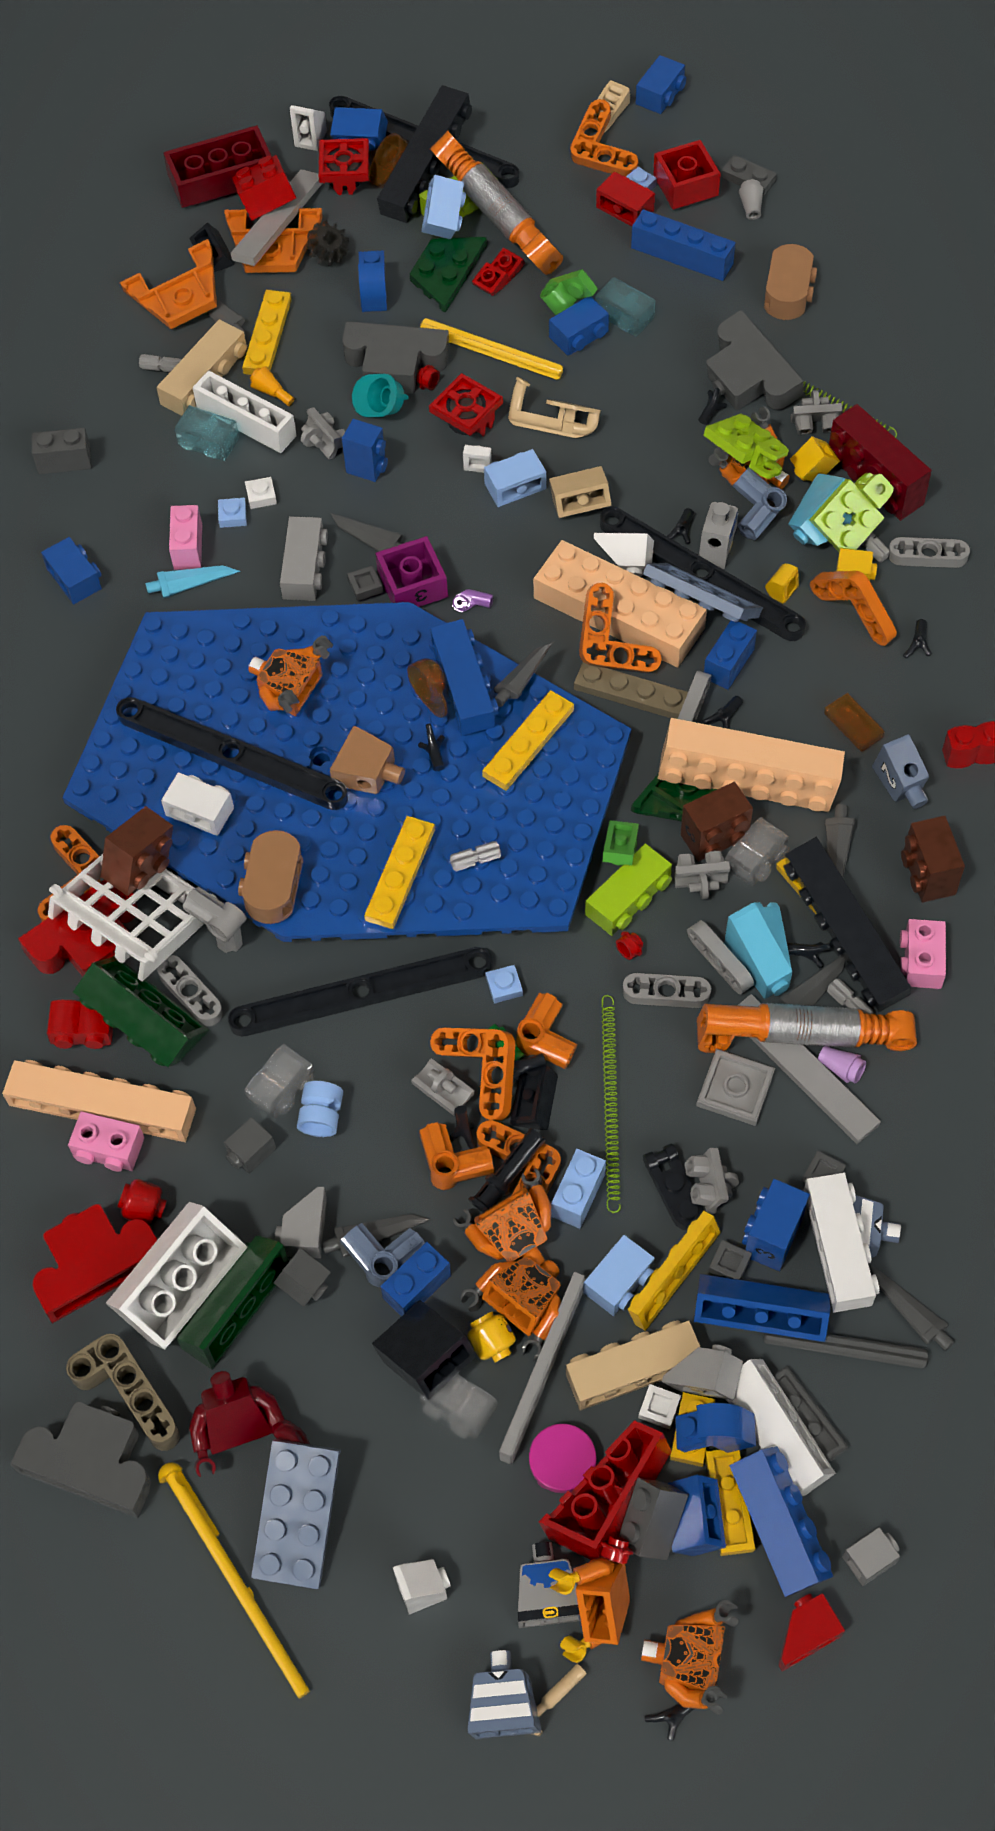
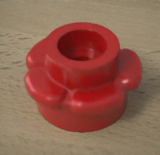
[417,365,440,390]
[616,931,643,960]
[600,1535,633,1564]

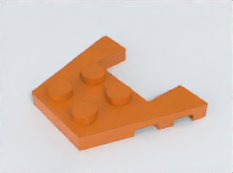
[224,208,323,273]
[120,239,217,329]

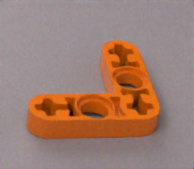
[570,99,639,177]
[810,571,897,646]
[579,582,662,673]
[38,825,103,922]
[430,1028,516,1121]
[476,1120,561,1195]

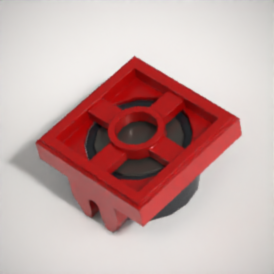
[318,138,369,195]
[429,373,503,436]

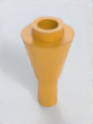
[250,366,295,406]

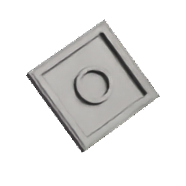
[696,1049,775,1126]

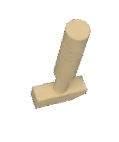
[533,1663,587,1736]

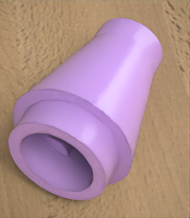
[818,1046,866,1083]

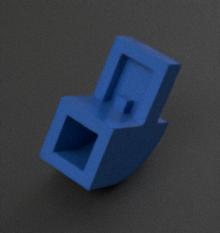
[358,250,387,312]
[676,1403,756,1453]

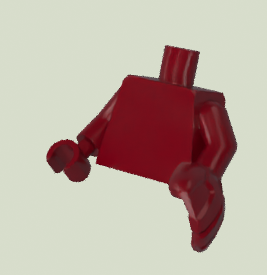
[189,1371,310,1477]

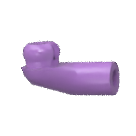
[452,589,493,612]

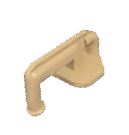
[509,377,601,438]

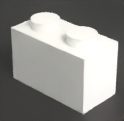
[161,772,234,836]

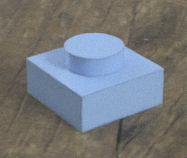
[626,167,657,190]
[218,498,247,528]
[485,965,523,1004]

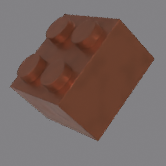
[680,781,753,862]
[101,806,173,896]
[901,816,965,903]

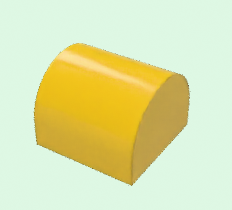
[765,563,799,604]

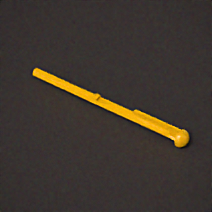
[158,1462,310,1699]

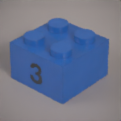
[742,1179,810,1272]

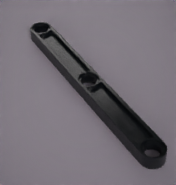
[329,96,519,189]
[600,507,806,641]
[116,697,348,810]
[228,947,491,1037]

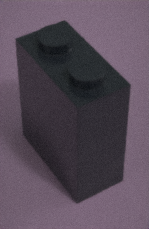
[372,1300,477,1400]

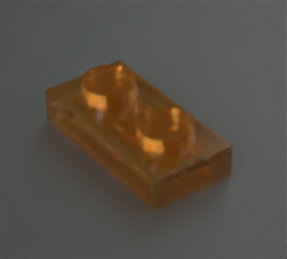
[824,693,885,752]

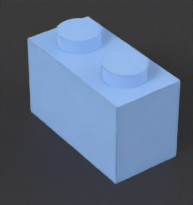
[421,175,466,239]
[484,449,547,507]
[551,1149,606,1229]
[583,1235,655,1316]

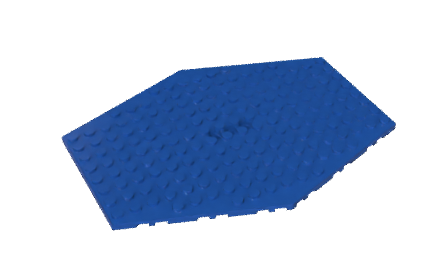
[62,602,631,942]

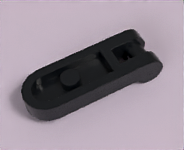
[643,1143,704,1230]

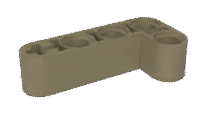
[66,1334,180,1451]

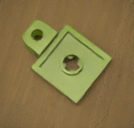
[703,413,789,479]
[809,473,894,552]

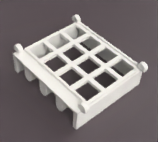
[48,854,217,982]

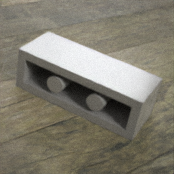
[280,516,328,601]

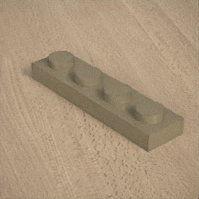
[574,662,688,719]

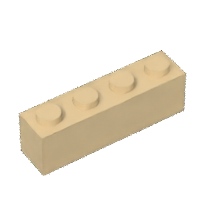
[156,319,247,417]
[566,1320,700,1410]

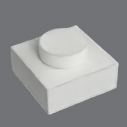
[463,445,492,473]
[245,477,277,509]
[638,1384,681,1430]

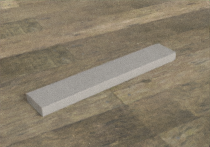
[231,169,322,266]
[738,994,881,1145]
[499,1272,586,1464]

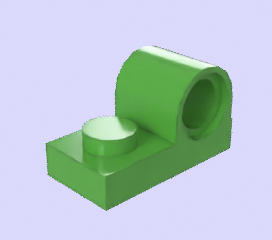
[540,269,598,316]
[602,820,639,865]

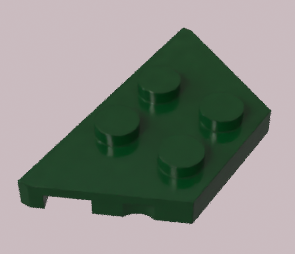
[410,237,487,312]
[631,774,717,821]

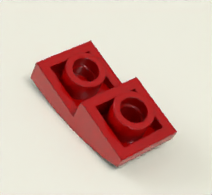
[472,247,525,296]

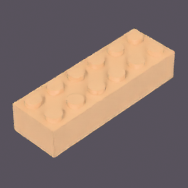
[533,540,707,668]
[657,718,845,812]

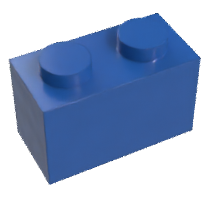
[636,55,687,114]
[330,107,388,151]
[549,296,609,356]
[342,419,388,482]
[41,537,102,605]
[704,621,757,690]
[380,1242,451,1316]
[668,1475,726,1556]

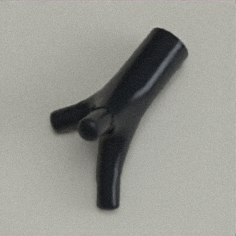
[698,388,727,425]
[667,508,694,544]
[903,619,932,659]
[702,696,743,729]
[418,723,445,771]
[787,942,832,968]
[495,1053,546,1081]
[449,1105,476,1149]
[645,1703,695,1741]

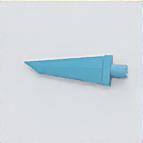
[145,565,240,598]

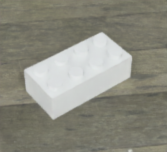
[106,1202,248,1350]

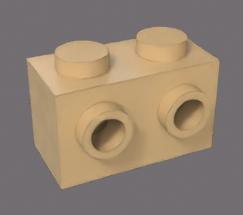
[549,466,612,518]

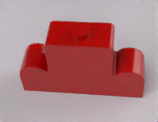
[18,879,138,977]
[33,1204,157,1324]

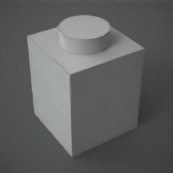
[842,1527,900,1586]

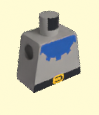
[699,502,738,569]
[518,1542,581,1628]

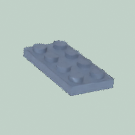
[643,563,763,622]
[251,1439,341,1589]

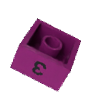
[375,536,448,607]

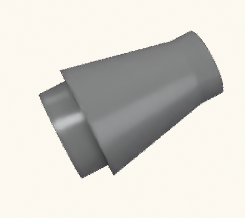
[739,179,764,220]

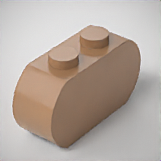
[764,244,817,320]
[238,830,303,924]

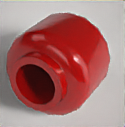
[117,1179,167,1225]

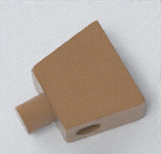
[330,726,405,794]

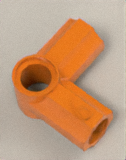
[515,993,577,1069]
[419,1122,494,1190]

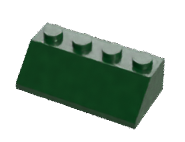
[73,956,209,1067]
[177,1235,289,1370]

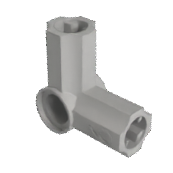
[183,886,247,953]

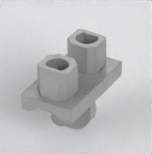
[790,390,842,435]
[301,407,345,459]
[674,851,730,900]
[411,1058,474,1116]
[685,1148,739,1214]

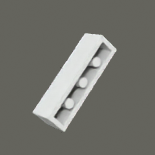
[193,370,297,453]
[804,1173,879,1313]
[726,1359,836,1496]

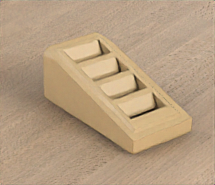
[596,80,630,133]

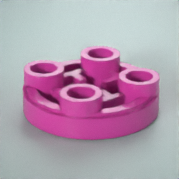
[529,1424,596,1493]

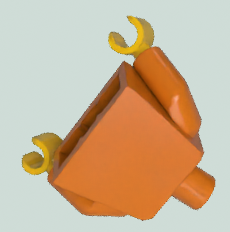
[549,1557,630,1663]

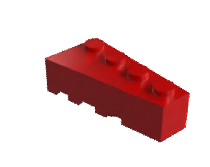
[539,1420,672,1560]

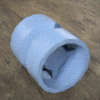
[297,1081,343,1137]

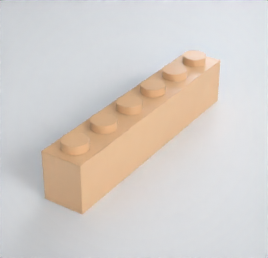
[2,1060,196,1143]

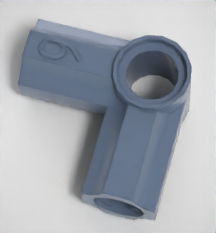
[732,467,787,541]
[340,1223,425,1287]

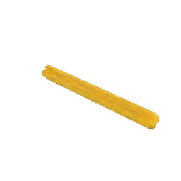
[420,318,563,380]

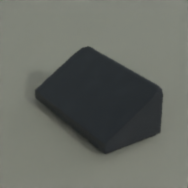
[189,222,235,272]
[510,1065,558,1130]

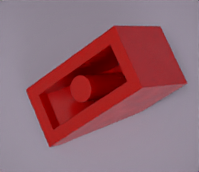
[778,1593,845,1672]

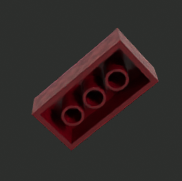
[163,125,272,208]
[829,404,932,521]

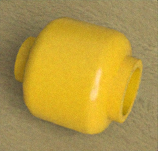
[467,1311,516,1363]

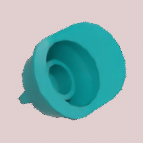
[352,374,409,417]

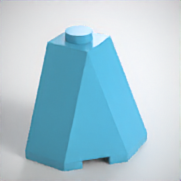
[788,473,852,546]
[724,902,792,999]

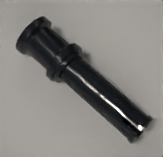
[468,1128,546,1213]

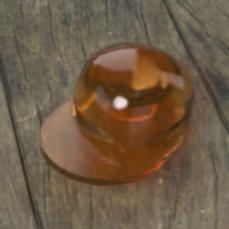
[369,133,408,186]
[407,658,447,718]

